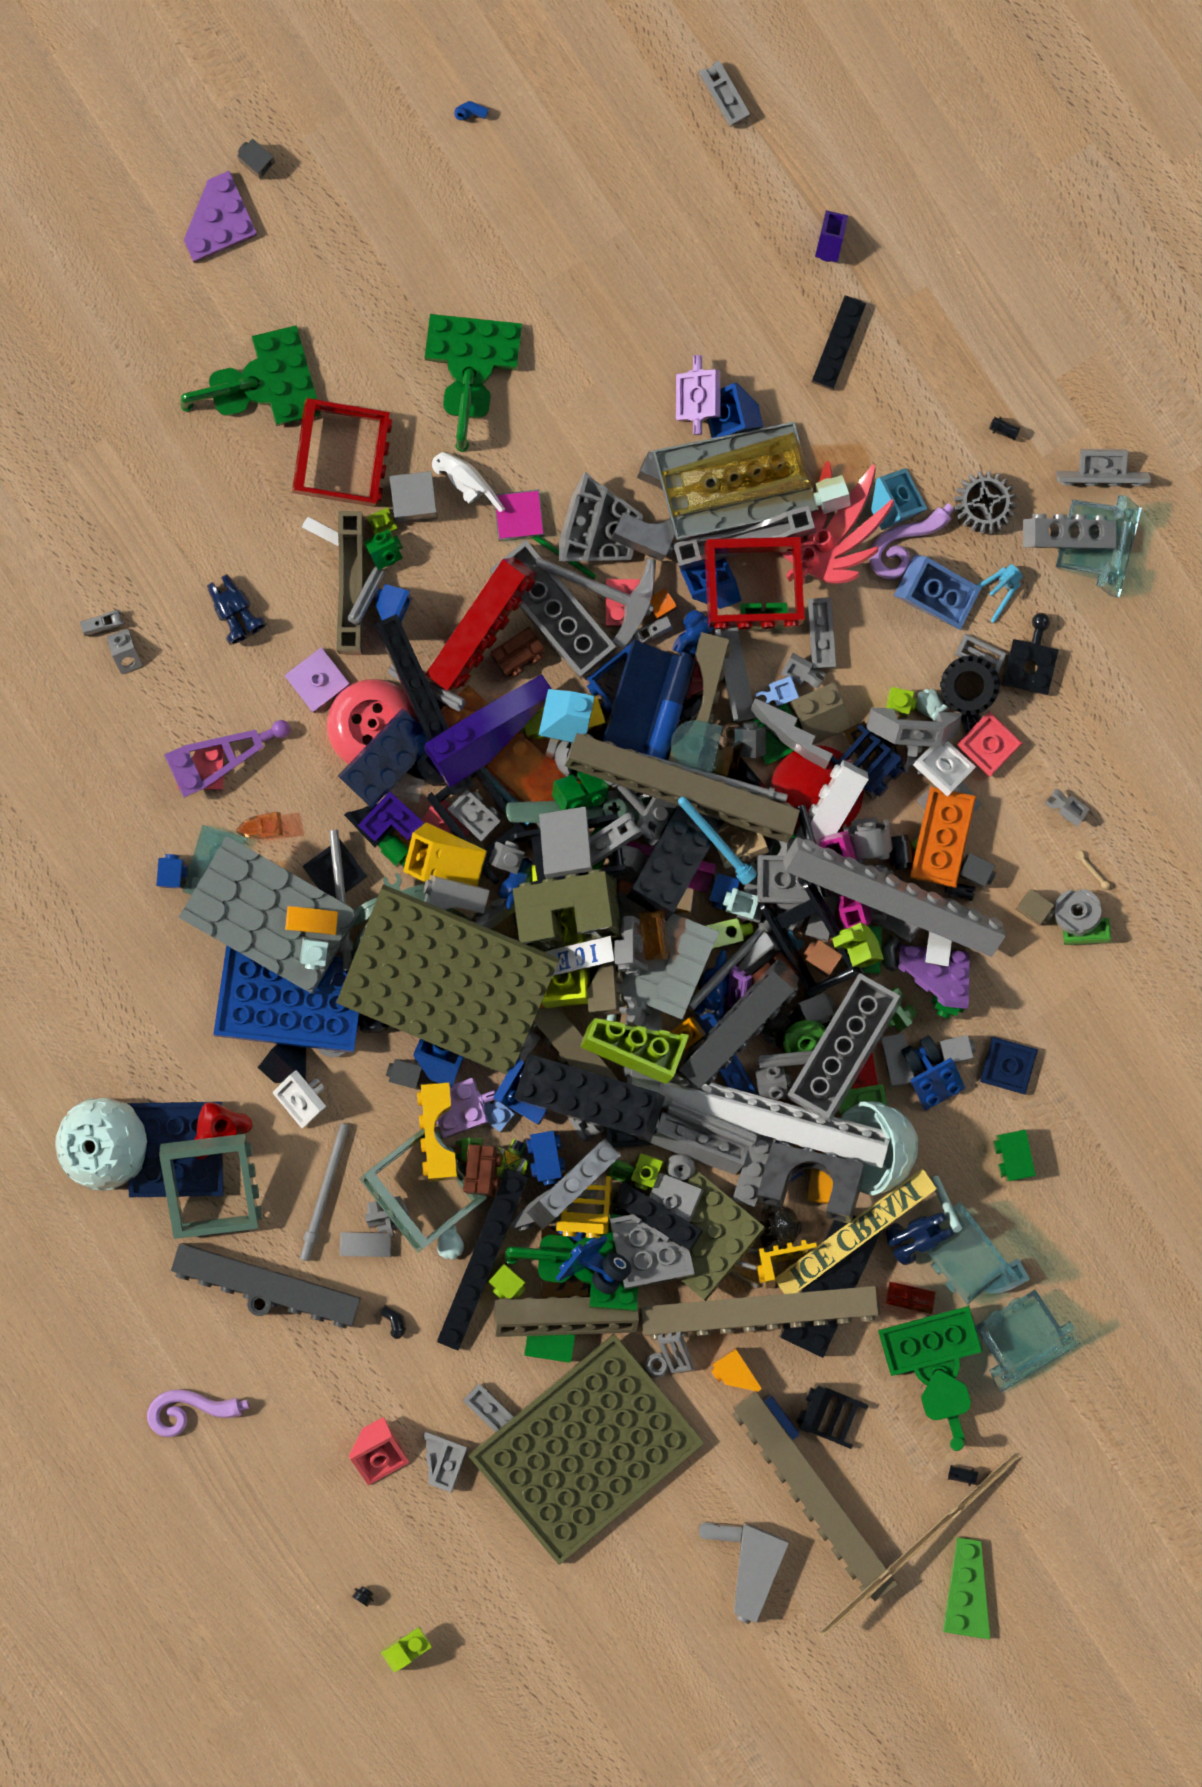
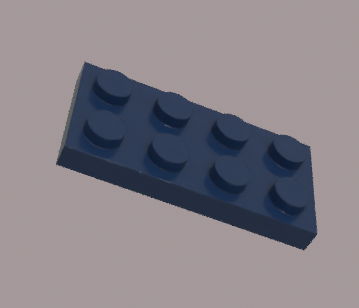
[338,708,428,808]

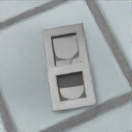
[881,1033,914,1087]
[340,1232,391,1257]

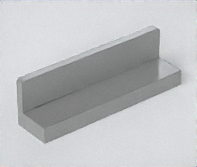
[714,627,756,723]
[649,1112,749,1175]

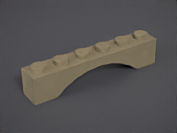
[337,511,364,654]
[668,632,732,769]
[587,876,625,1017]

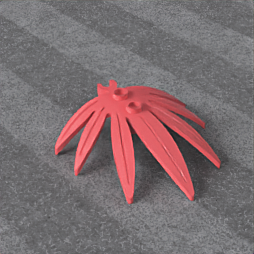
[779,461,894,585]

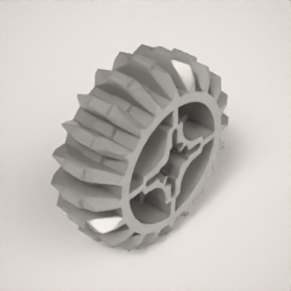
[954,471,1017,534]

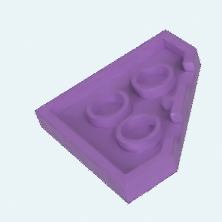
[184,171,257,263]
[898,944,970,1009]

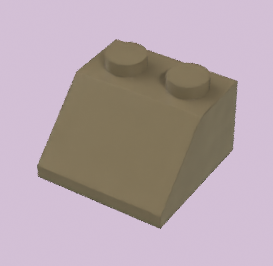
[790,682,851,744]

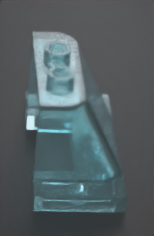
[1056,495,1142,598]
[927,1202,1020,1305]
[976,1290,1081,1393]

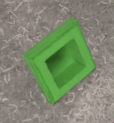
[607,1160,635,1184]

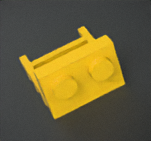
[556,1174,612,1238]
[757,1240,817,1289]

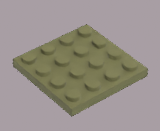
[650,1169,767,1301]

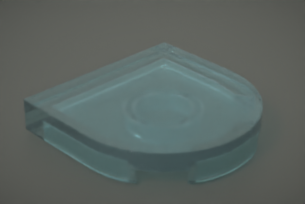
[671,720,723,772]

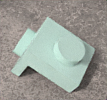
[723,888,758,920]

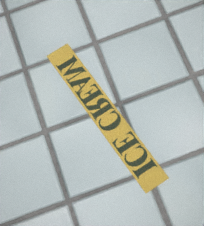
[775,1168,937,1294]

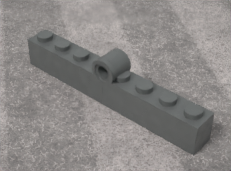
[171,1243,361,1329]

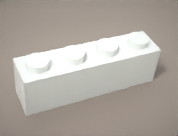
[795,760,868,847]

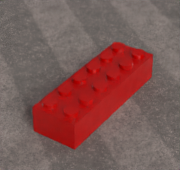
[425,557,537,691]

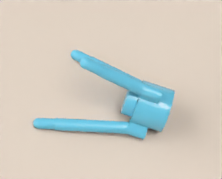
[977,564,1023,623]

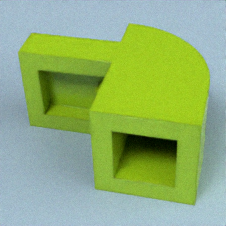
[832,923,884,968]
[380,1626,432,1673]

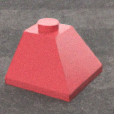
[349,1417,410,1486]

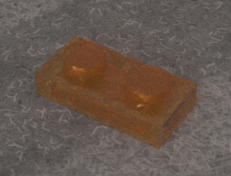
[639,911,670,960]

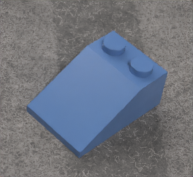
[894,554,981,630]

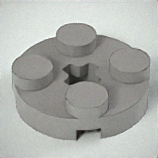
[1054,889,1102,937]

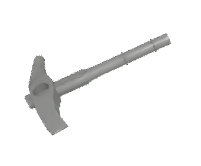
[535,557,656,649]

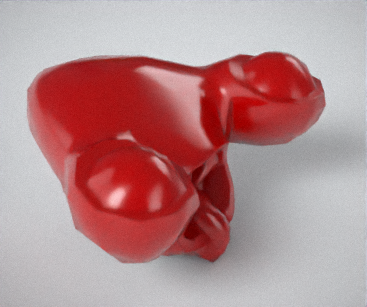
[194,1102,253,1159]

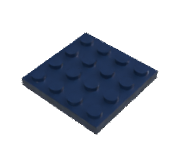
[128,1101,224,1198]

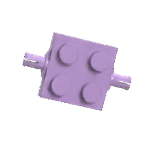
[676,355,720,435]
[437,1078,496,1139]

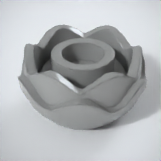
[665,1154,695,1182]

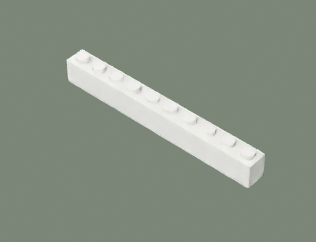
[660,1073,890,1168]

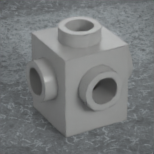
[755,1066,791,1100]

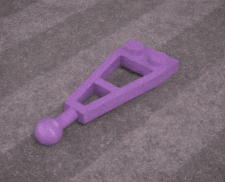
[164,720,290,798]

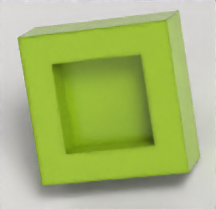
[367,507,398,535]

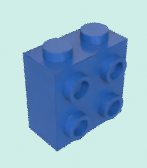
[526,1130,566,1185]

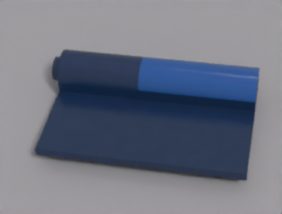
[602,640,697,760]

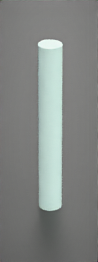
[930,1176,962,1232]

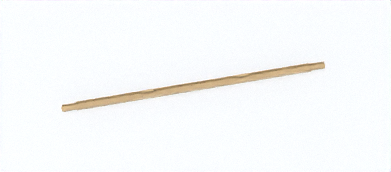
[820,1453,1019,1637]

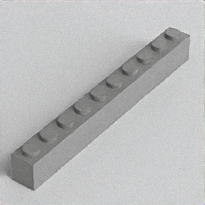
[783,837,1006,957]

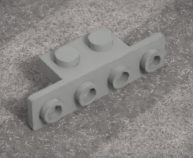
[1056,449,1151,486]

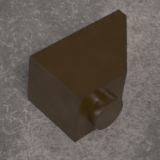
[700,741,744,779]

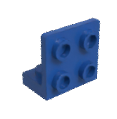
[493,1058,548,1125]

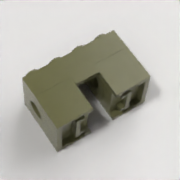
[513,869,622,952]

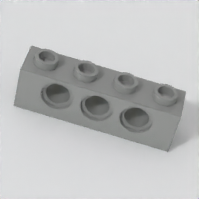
[1023,514,1116,550]

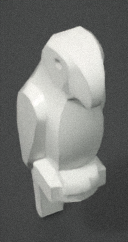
[432,452,505,512]

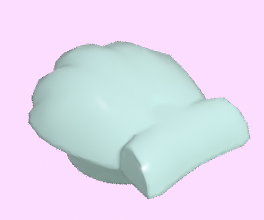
[916,689,949,722]
[437,1225,464,1260]

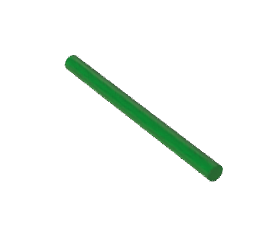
[528,535,597,580]

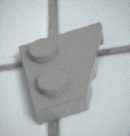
[424,1432,469,1493]

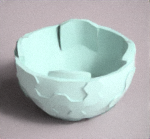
[55,1098,147,1190]
[839,1101,919,1196]

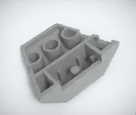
[559,472,643,562]

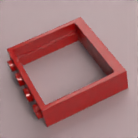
[292,398,392,507]
[704,537,805,630]

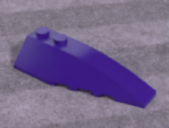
[424,674,552,788]

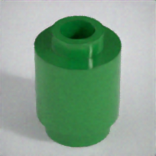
[378,833,409,868]

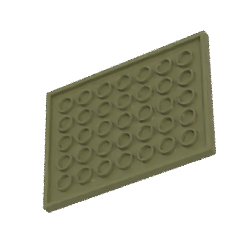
[336,884,560,1075]
[468,1333,704,1565]

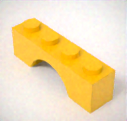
[417,1083,457,1182]

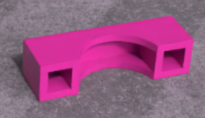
[820,831,873,929]

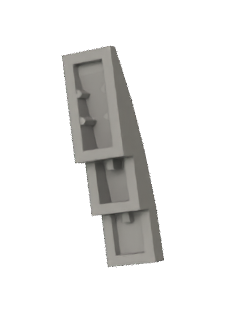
[750,698,833,769]

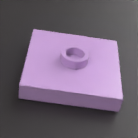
[284,647,350,713]

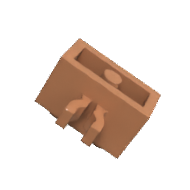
[803,937,842,977]

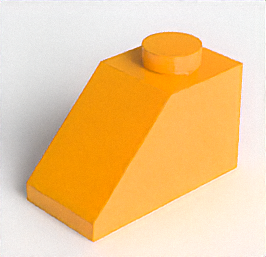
[711,1348,762,1392]

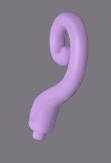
[869,503,954,580]
[147,1389,250,1437]

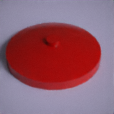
[770,745,864,834]

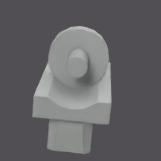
[365,1196,410,1237]

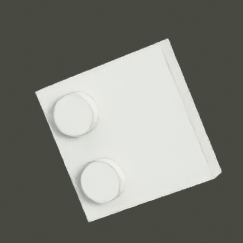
[913,741,976,797]

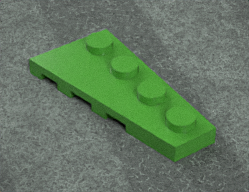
[943,1537,990,1640]

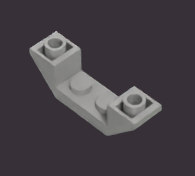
[866,707,962,747]

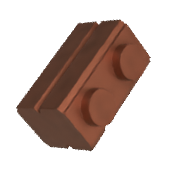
[491,626,545,678]
[463,1144,503,1196]

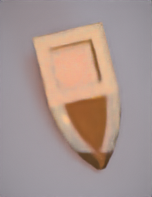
[236,811,283,839]

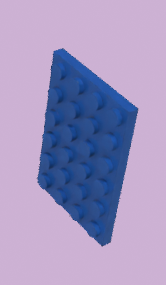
[213,945,360,1053]

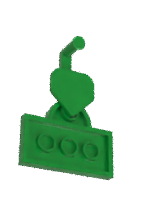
[425,314,522,452]
[180,325,321,426]
[505,1213,643,1312]
[878,1305,983,1451]

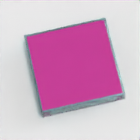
[495,489,545,542]

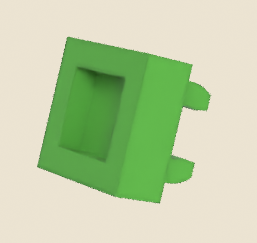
[456,1138,483,1162]

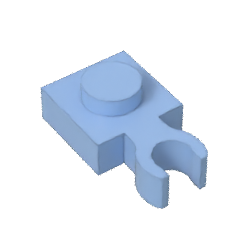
[756,676,799,706]
[485,1100,515,1132]

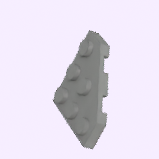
[609,1214,695,1290]

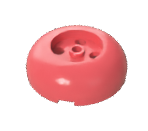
[327,679,420,764]

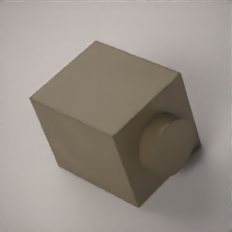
[1015,889,1054,925]

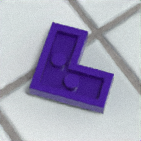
[358,792,424,842]

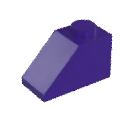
[815,210,848,262]

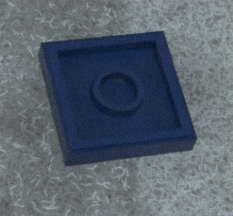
[980,1037,1038,1095]
[763,1394,800,1440]

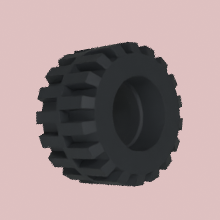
[940,655,1000,715]

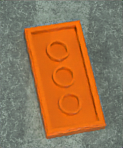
[910,786,976,888]

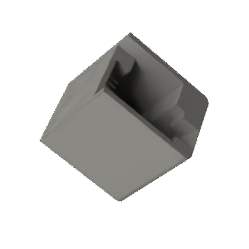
[390,471,438,523]

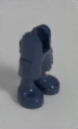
[207,574,267,645]
[886,1213,954,1265]

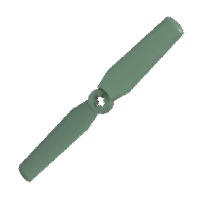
[506,797,676,827]

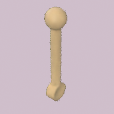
[1074,851,1110,890]

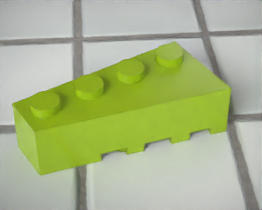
[580,1018,689,1084]

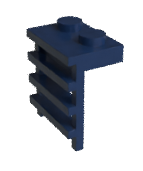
[830,724,904,800]

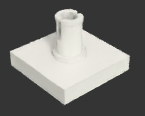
[272,1070,326,1128]

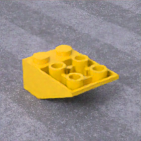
[403,822,487,886]

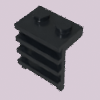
[797,1383,869,1449]

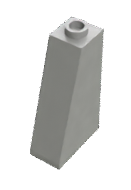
[733,1522,789,1624]

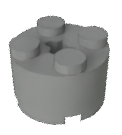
[843,818,893,863]

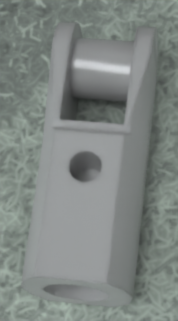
[80,610,125,636]
[632,615,673,643]
[699,1522,742,1543]

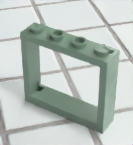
[360,1129,487,1253]
[159,1134,263,1239]

